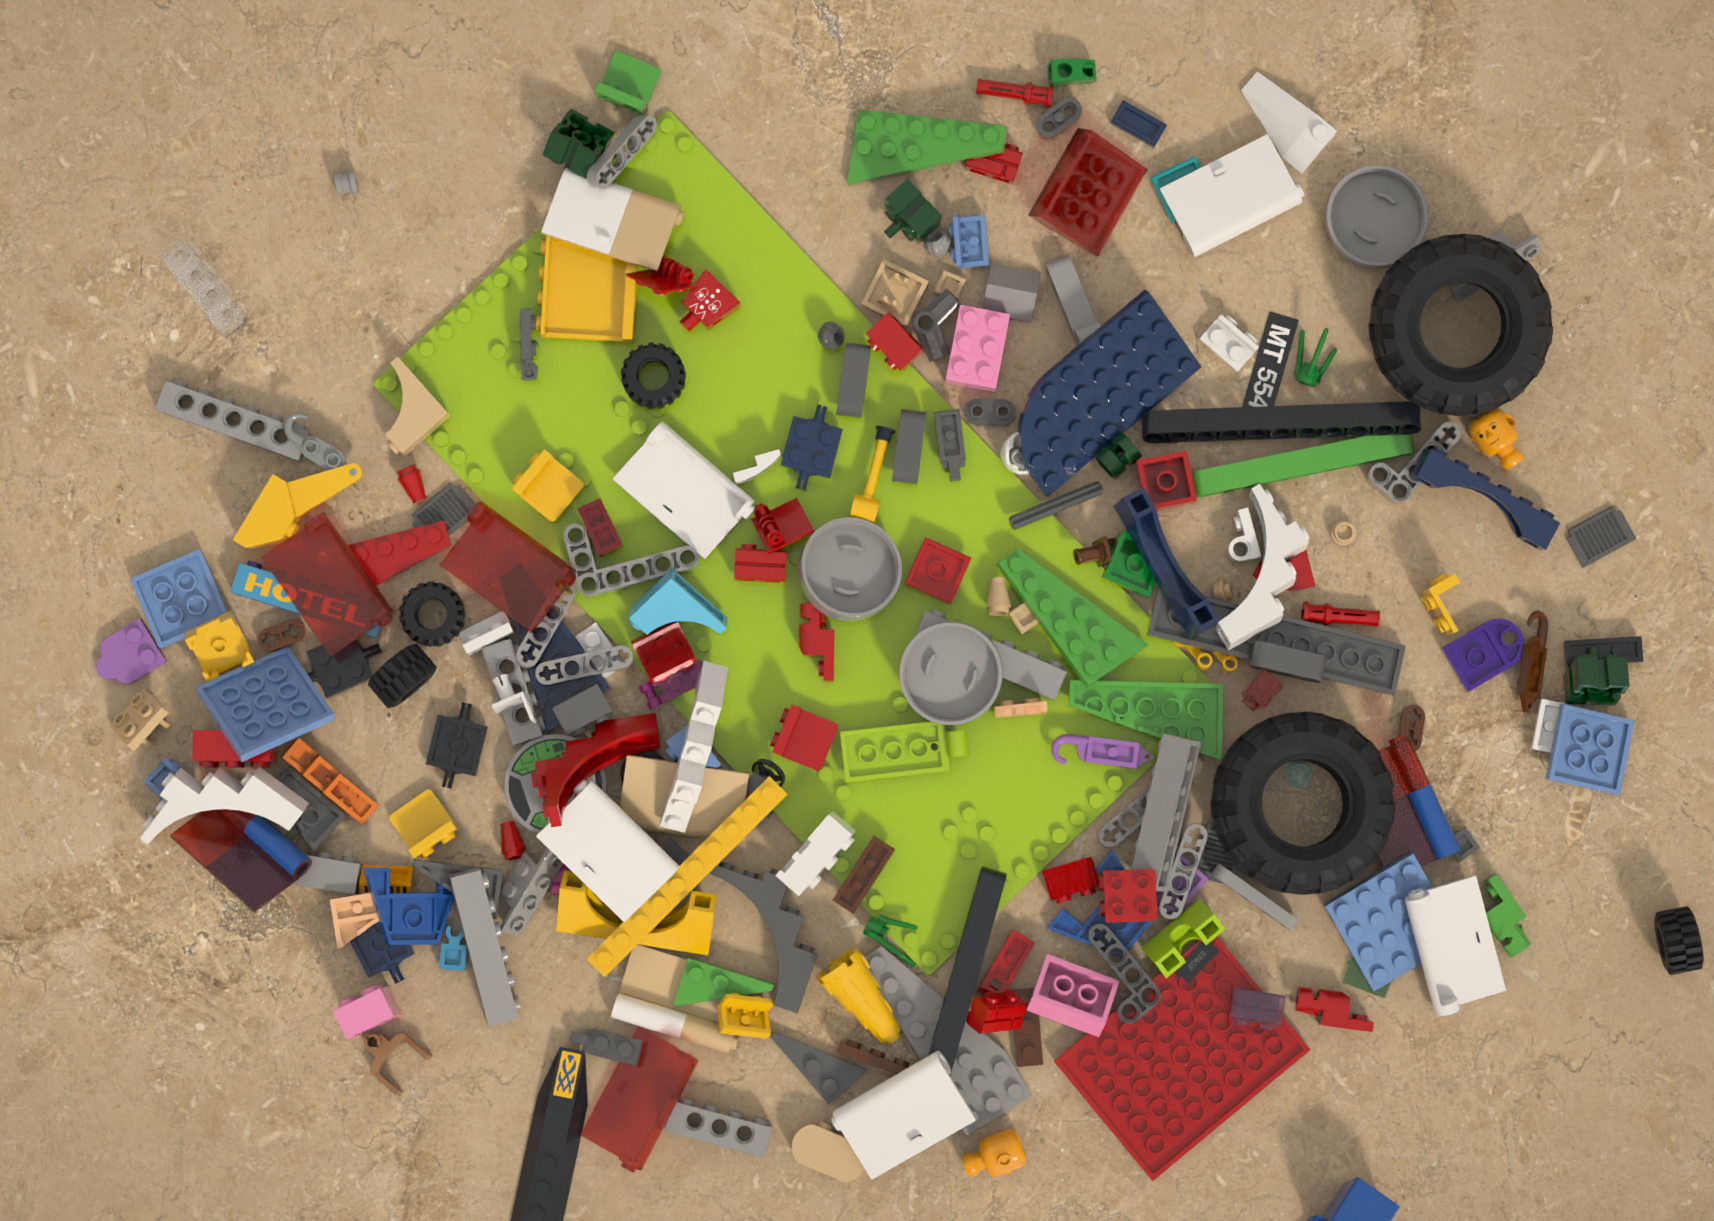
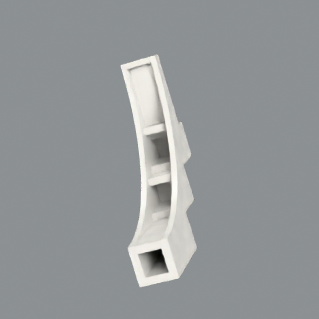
[1215,484,1309,651]
[660,661,728,833]
[140,767,309,844]

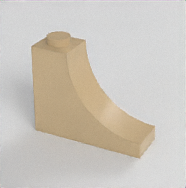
[385,356,450,456]

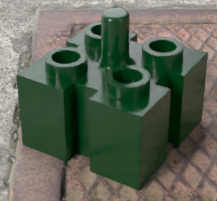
[542,109,615,179]
[884,178,942,244]
[1563,646,1630,705]

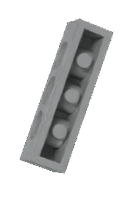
[482,638,547,746]
[665,1097,773,1158]

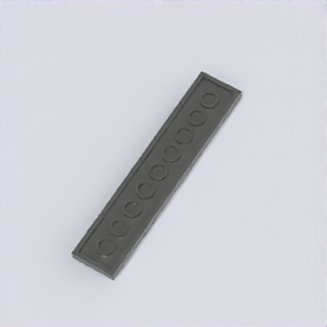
[1147,586,1406,696]

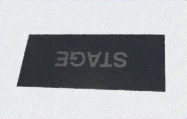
[1176,942,1219,983]

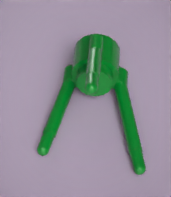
[1293,328,1337,387]
[863,914,918,966]

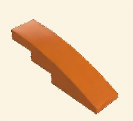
[281,737,379,824]

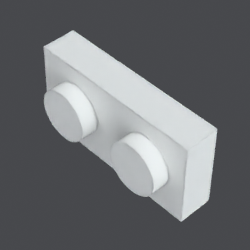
[575,623,624,679]
[1530,699,1567,753]

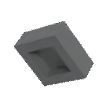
[1452,827,1480,863]

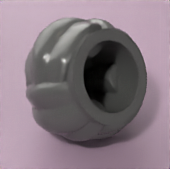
[817,321,844,350]

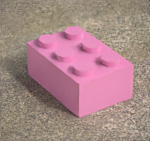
[945,305,1010,393]
[1026,954,1119,1037]
[333,984,402,1039]

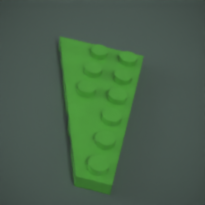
[847,109,1007,186]
[997,549,1149,688]
[1069,680,1223,761]

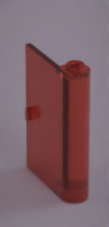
[439,502,576,633]
[261,512,394,657]
[581,1026,699,1173]

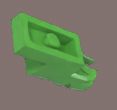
[1485,874,1531,958]

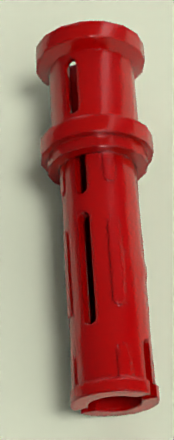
[976,78,1054,108]
[1301,601,1380,627]

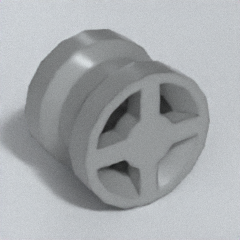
[334,169,359,196]

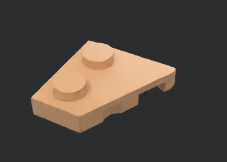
[993,698,1048,718]
[330,892,379,948]

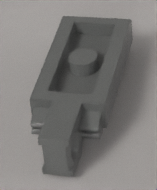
[520,309,538,381]
[934,409,966,482]
[570,1029,644,1066]

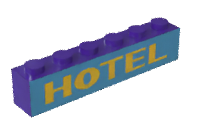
[230,560,388,639]

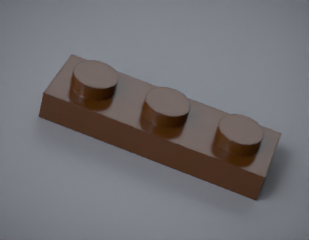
[832,836,895,914]
[1011,988,1043,1067]
[837,1039,910,1074]

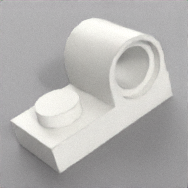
[1227,507,1262,563]

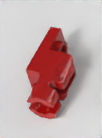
[798,604,835,682]
[1295,986,1374,1032]

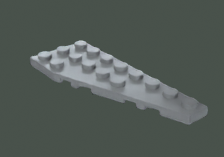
[864,946,1032,1136]

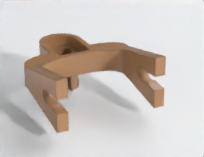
[364,1032,433,1096]

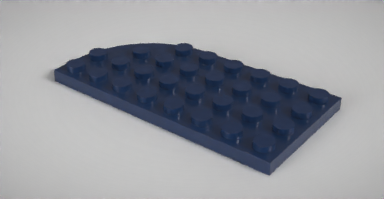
[1017,290,1201,497]

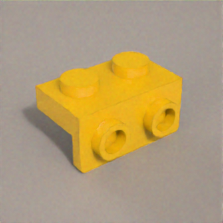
[717,993,774,1039]

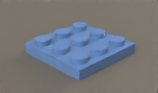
[130,549,228,649]
[1545,704,1635,795]

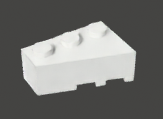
[775,811,856,896]

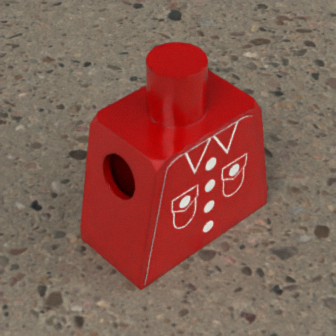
[679,269,741,332]

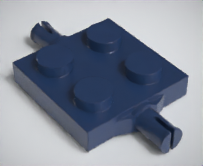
[780,404,843,491]
[350,921,415,984]

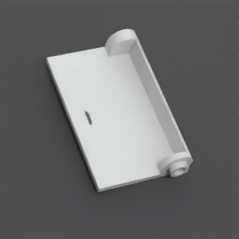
[1160,134,1305,258]
[612,421,755,560]
[536,779,679,922]
[1404,875,1506,1016]
[831,1051,976,1180]

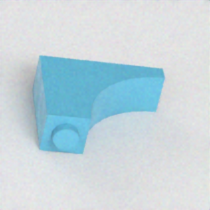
[629,568,727,635]

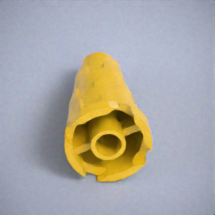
[816,947,901,1045]

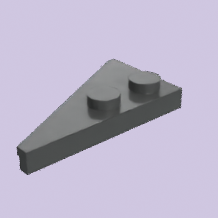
[412,859,503,919]
[770,1032,866,1104]

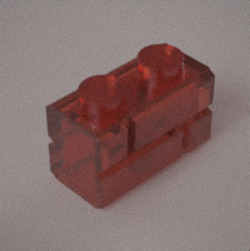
[1241,670,1283,711]

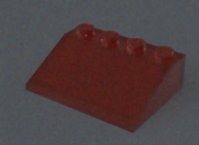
[1028,128,1148,256]

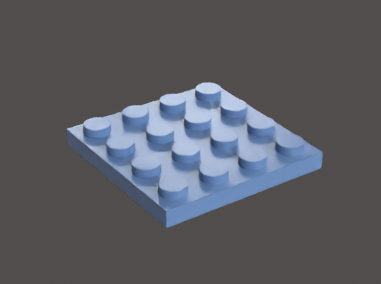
[196,646,335,762]
[1323,852,1432,992]

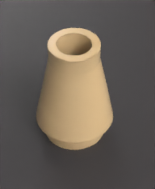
[986,577,1011,616]

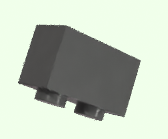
[552,682,612,736]

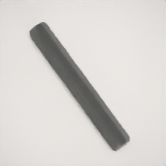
[1009,481,1103,530]

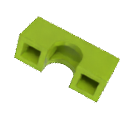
[1141,899,1225,978]

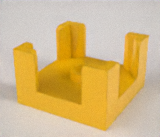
[185,610,254,682]

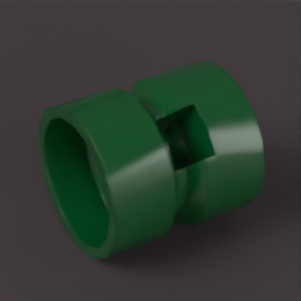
[1094,432,1142,480]

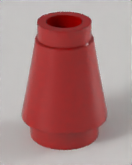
[397,464,427,503]
[500,821,526,861]

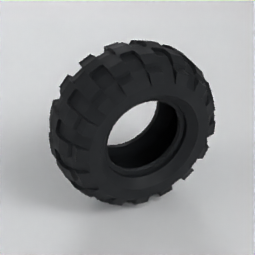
[1368,233,1554,416]
[1210,711,1396,895]

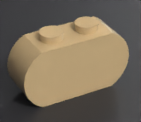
[792,1121,865,1183]

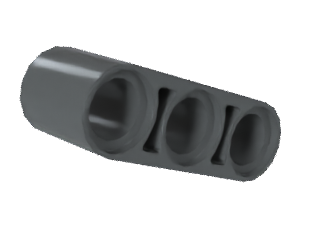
[836,342,871,418]
[892,409,927,485]
[1249,641,1326,683]

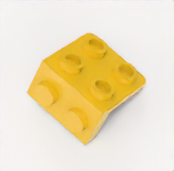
[512,449,584,522]
[1421,573,1460,635]
[390,789,459,860]

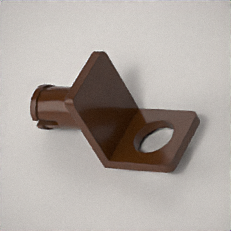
[1073,536,1116,567]

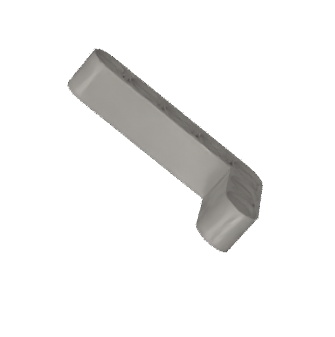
[564,523,700,597]

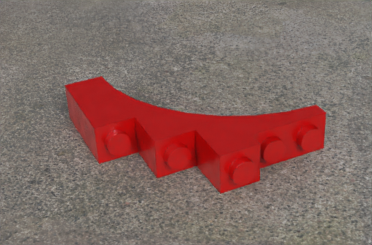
[531,713,661,827]

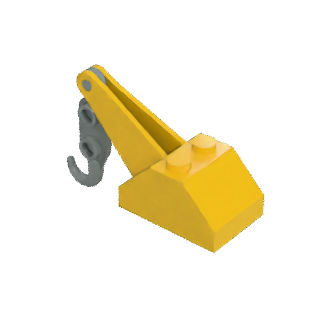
[233,412,363,549]

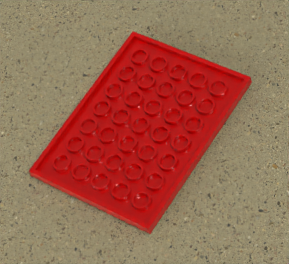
[1054,937,1311,1181]

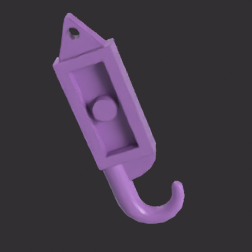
[1051,734,1154,769]

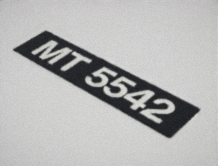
[1242,312,1299,407]

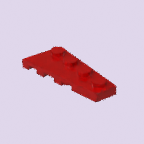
[346,521,452,595]

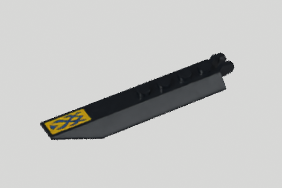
[511,1047,588,1221]

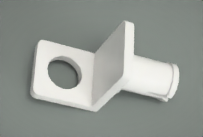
[491,674,537,724]

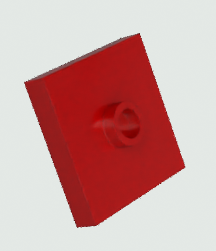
[904,537,972,605]

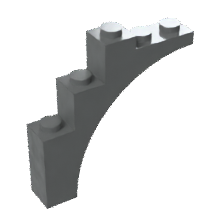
[710,862,818,1014]

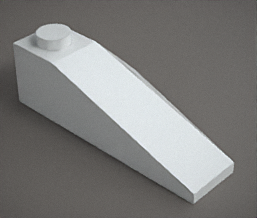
[1241,72,1337,175]

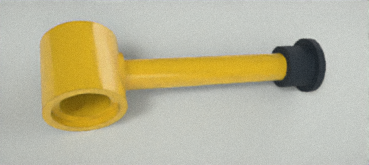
[850,426,895,523]

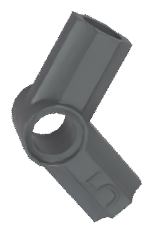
[914,288,961,362]

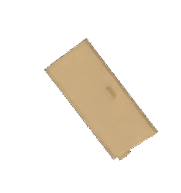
[620,755,749,845]

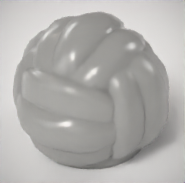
[924,230,952,257]

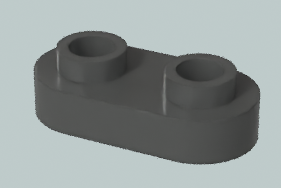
[1036,97,1082,139]
[964,399,1015,426]

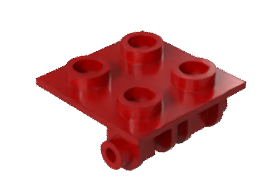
[626,255,698,295]
[751,498,815,554]

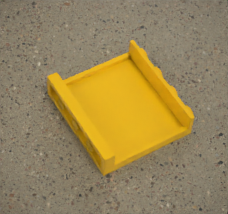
[536,236,638,343]

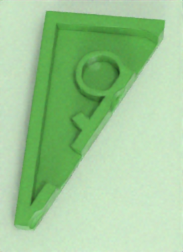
[674,957,774,1006]

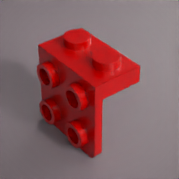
[631,621,697,683]
[770,704,838,771]
[1099,869,1157,923]

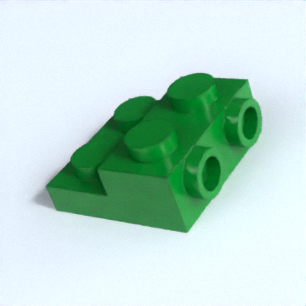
[1102,529,1156,598]

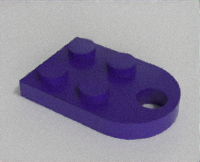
[1441,619,1525,692]

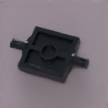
[306,631,382,699]
[426,702,488,789]

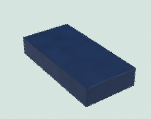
[1110,100,1167,148]

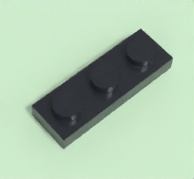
[1563,636,1643,667]

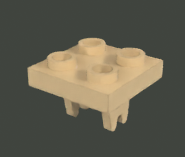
[861,259,929,327]
[110,688,170,751]

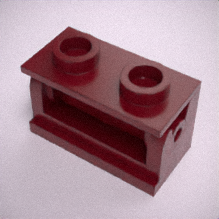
[577,498,624,557]

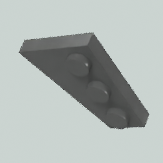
[276,766,346,853]

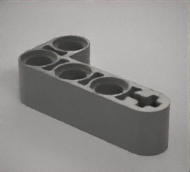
[1087,923,1161,1023]

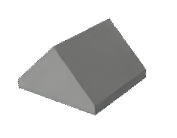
[982,263,1041,323]

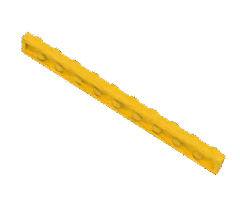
[587,776,788,977]

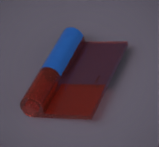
[1378,735,1461,868]
[170,809,312,913]

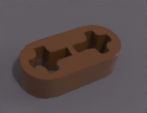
[258,619,306,652]
[1397,705,1425,753]

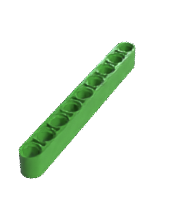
[1191,434,1415,498]

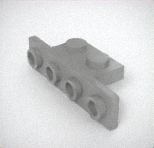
[1450,230,1542,302]
[500,848,564,936]

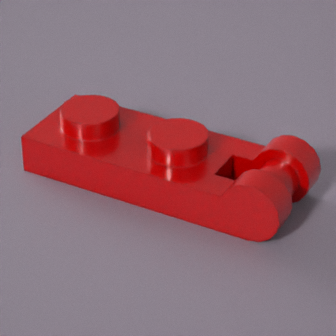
[976,930,1035,995]

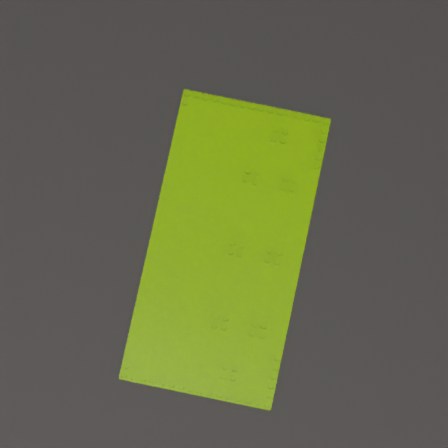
[374,111,1212,975]

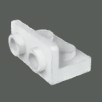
[1199,314,1259,373]
[459,611,516,656]

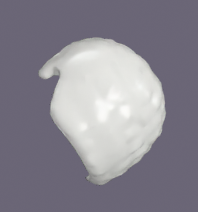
[1000,432,1029,475]

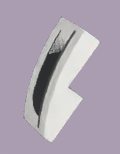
[733,449,781,485]

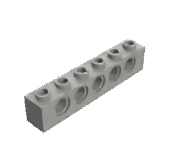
[155,379,312,463]

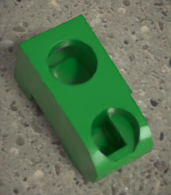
[1047,59,1097,87]

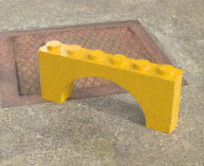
[556,870,717,955]

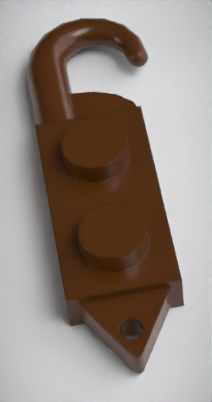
[1517,610,1548,713]

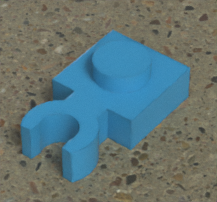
[439,926,468,971]

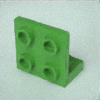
[595,51,662,114]

